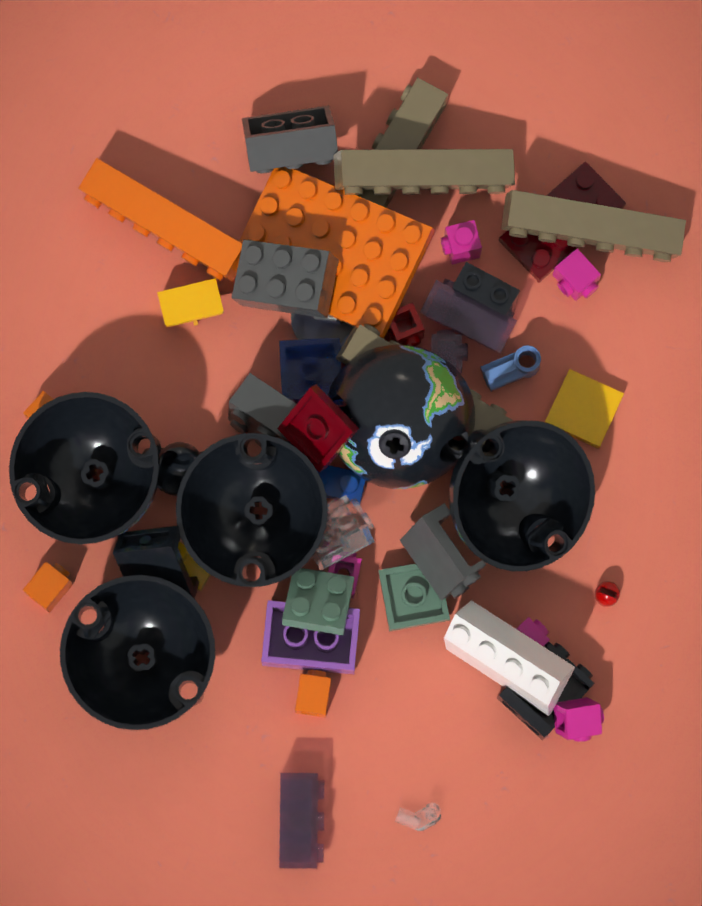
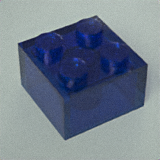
[279,338,343,405]

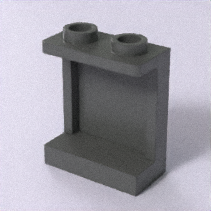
[400,503,486,601]

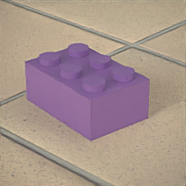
[261,600,360,675]

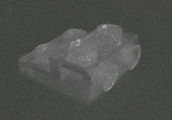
[312,495,375,571]

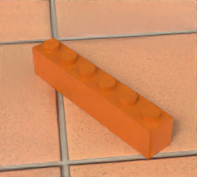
[78,158,242,281]

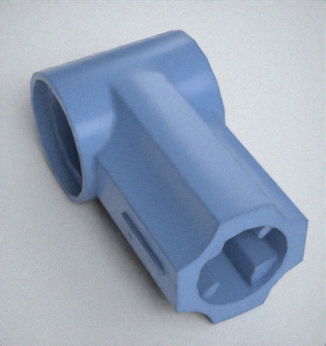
[480,345,541,391]

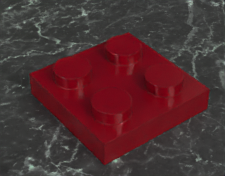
[277,384,359,472]

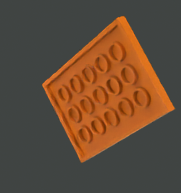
[239,167,435,339]

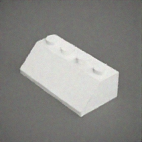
[444,600,575,716]

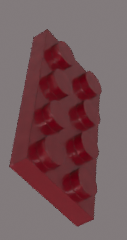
[499,161,626,283]

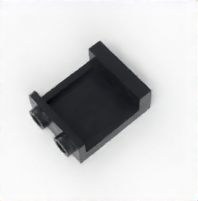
[448,262,520,335]
[113,526,199,599]
[497,642,595,740]

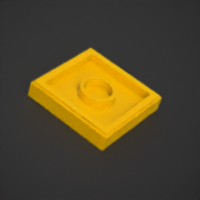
[544,369,624,449]

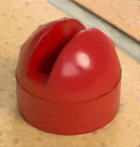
[595,581,620,607]

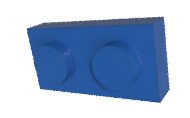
[317,465,366,505]

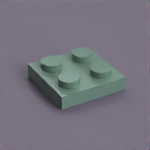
[378,563,450,632]
[282,568,354,635]

